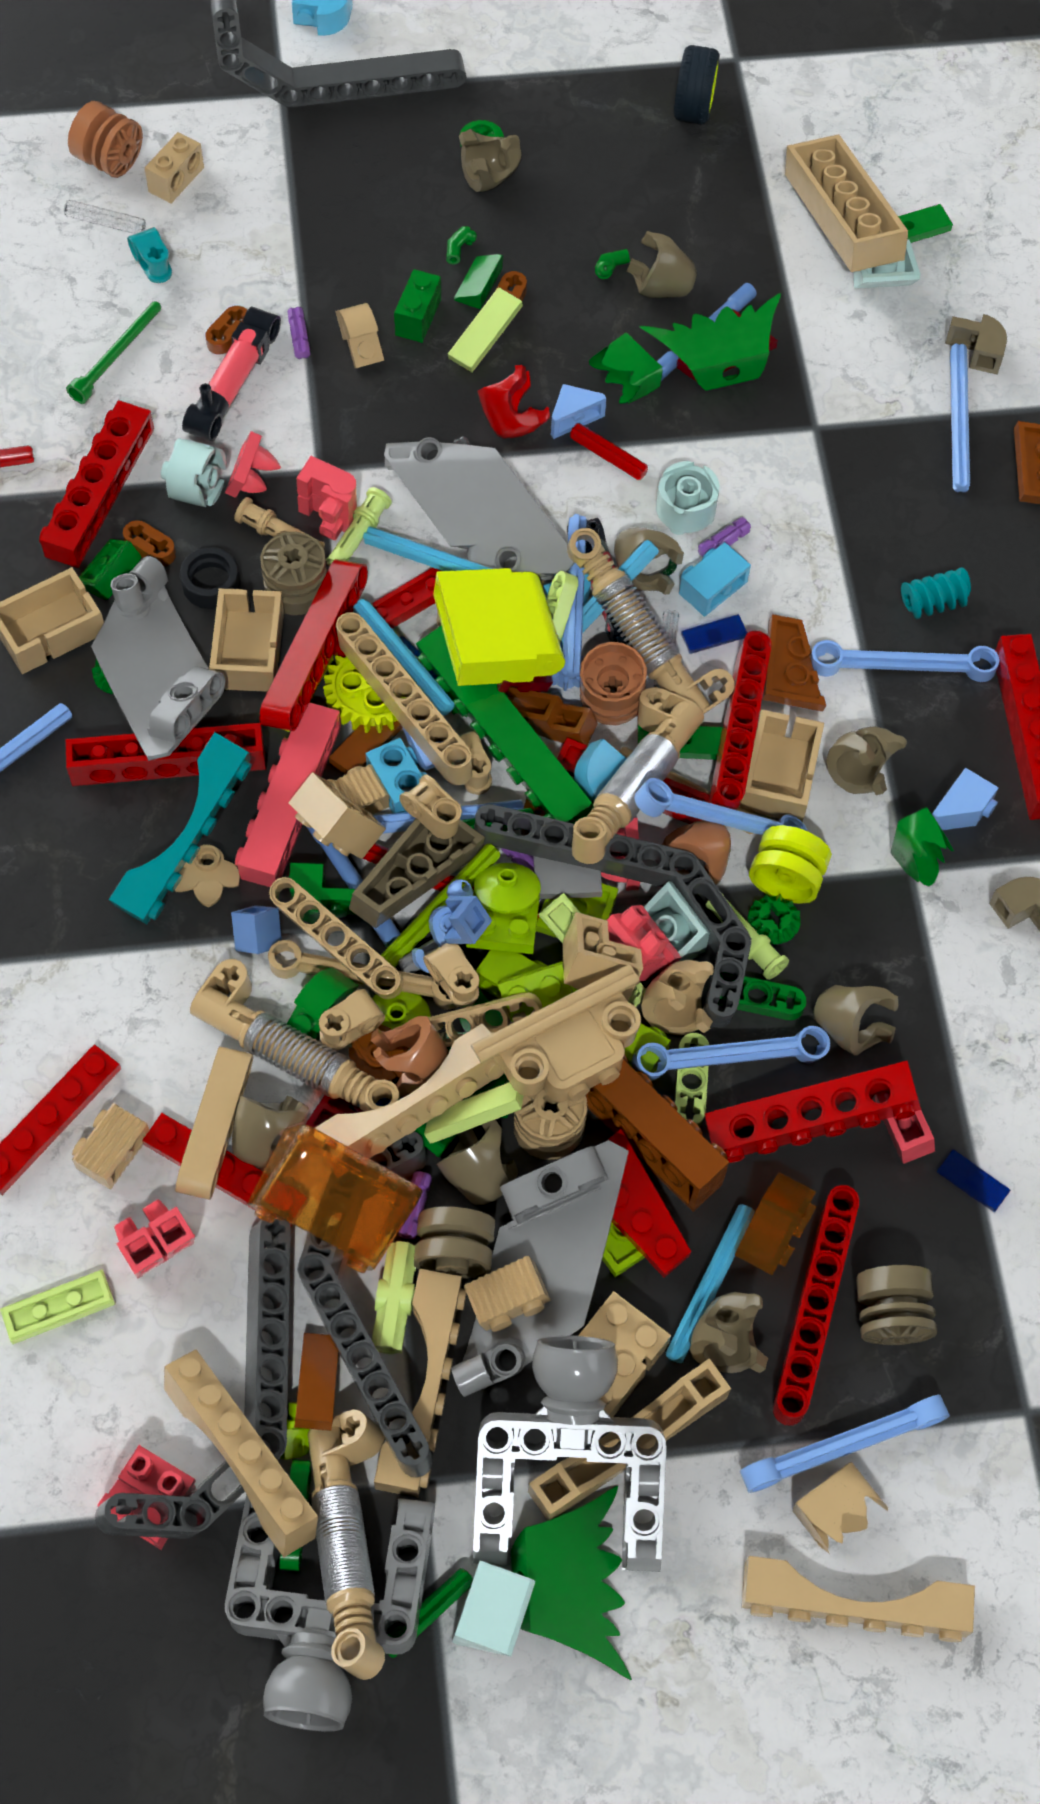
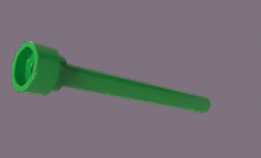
[66,301,161,404]

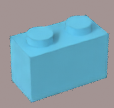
[679,542,751,617]

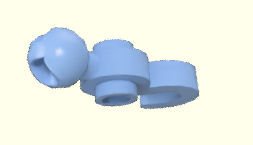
[411,879,473,973]

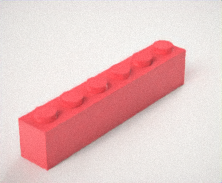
[235,703,341,887]

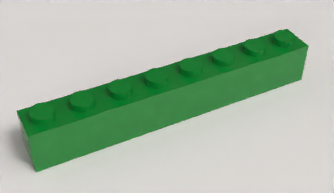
[416,625,594,824]

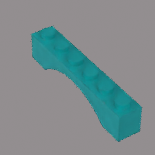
[109,732,252,925]

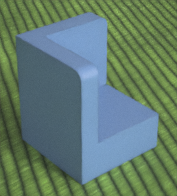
[444,896,492,944]
[231,905,282,954]

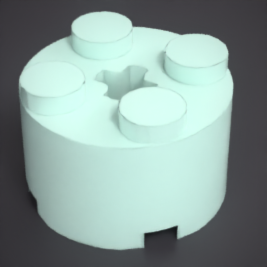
[161,438,227,507]
[656,461,720,535]

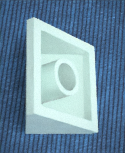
[853,240,921,289]
[644,881,710,961]
[452,1561,535,1657]

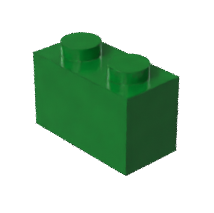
[394,269,441,343]

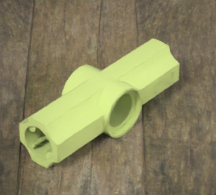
[371,1241,416,1354]

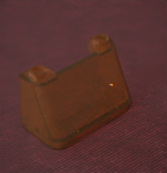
[247,1124,423,1273]

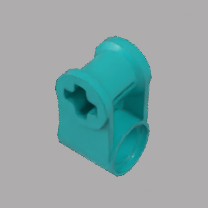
[127,227,172,283]

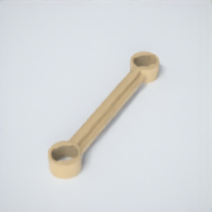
[268,940,462,1010]

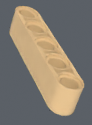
[269,877,403,999]
[175,1046,253,1200]

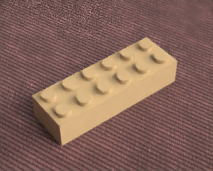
[785,134,908,272]

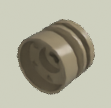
[260,531,327,615]
[856,1265,938,1345]

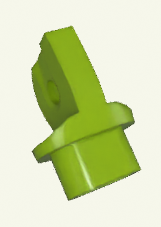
[280,1402,310,1460]

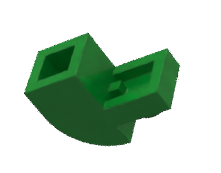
[289,863,356,924]
[287,967,359,1043]

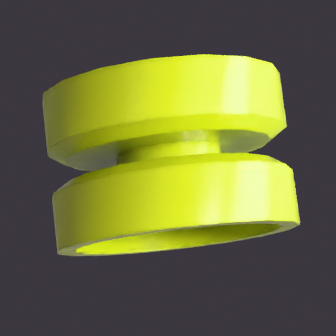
[749,825,832,904]

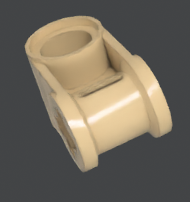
[453,731,492,795]
[399,775,462,839]
[423,943,479,1007]
[319,989,385,1051]

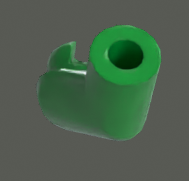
[446,226,477,265]
[595,249,630,279]

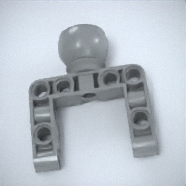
[473,1336,667,1572]
[225,1494,435,1732]

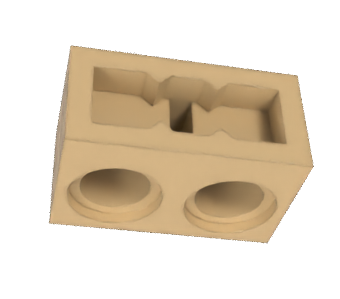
[144,132,204,204]

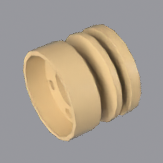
[514,1089,587,1160]

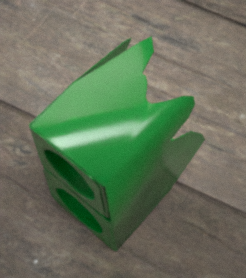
[589,332,663,404]
[890,807,954,887]

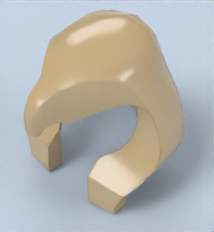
[641,960,714,1036]

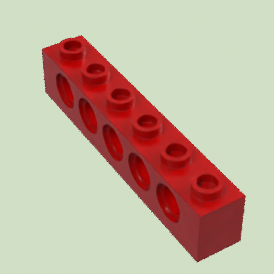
[39,400,154,568]
[65,723,266,786]
[704,1060,921,1163]

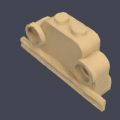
[471,964,641,1102]

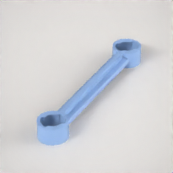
[810,640,1000,682]
[634,778,807,835]
[631,1026,830,1081]
[740,1395,950,1493]

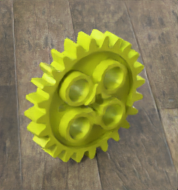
[323,654,417,733]

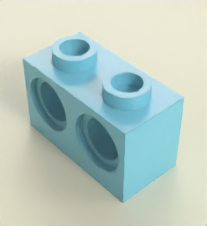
[366,738,427,813]

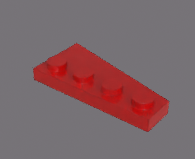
[605,1129,691,1278]

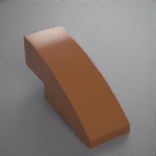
[504,687,598,745]

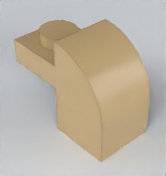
[335,303,384,368]

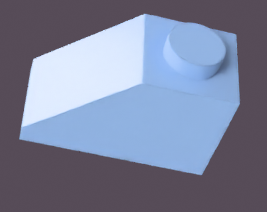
[932,768,999,830]

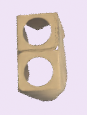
[792,1462,888,1554]

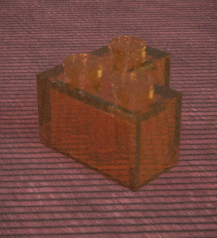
[735,1172,817,1275]

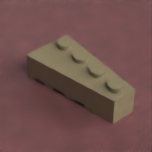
[349,815,485,929]

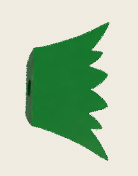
[639,293,781,391]
[511,1486,632,1680]

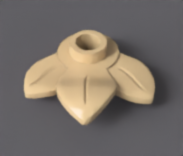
[175,845,240,907]

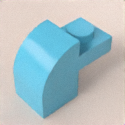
[292,0,352,36]
[574,739,627,802]

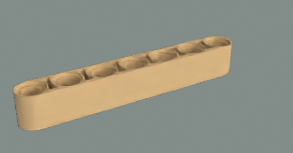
[336,612,472,785]

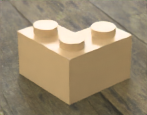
[288,772,386,859]
[562,912,643,1001]

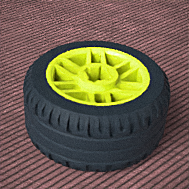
[674,45,720,124]

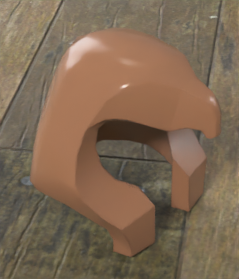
[662,820,731,885]
[371,1016,449,1097]

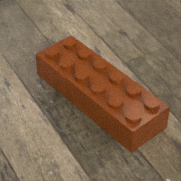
[585,1054,729,1212]

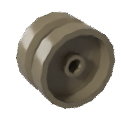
[414,1207,495,1279]

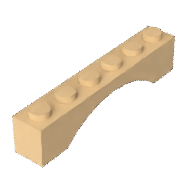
[307,1023,504,1179]
[374,1269,467,1498]
[164,1349,318,1558]
[528,1358,731,1521]
[741,1556,975,1642]

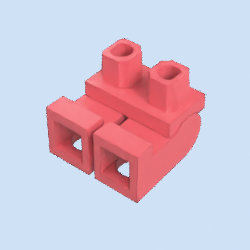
[296,456,357,540]
[607,905,682,981]
[114,1199,195,1279]
[97,1445,196,1550]

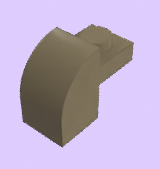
[945,314,1007,375]
[989,877,1040,931]

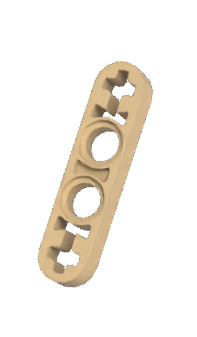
[428,993,542,1047]

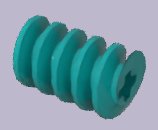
[901,567,971,619]

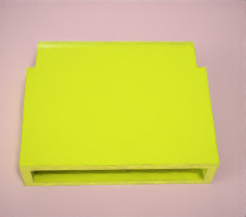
[433,568,565,686]

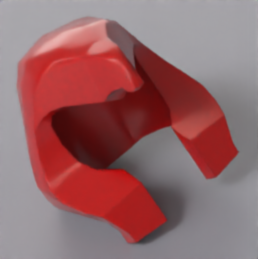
[478,365,550,439]

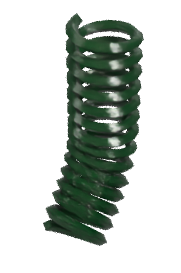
[659,559,677,576]

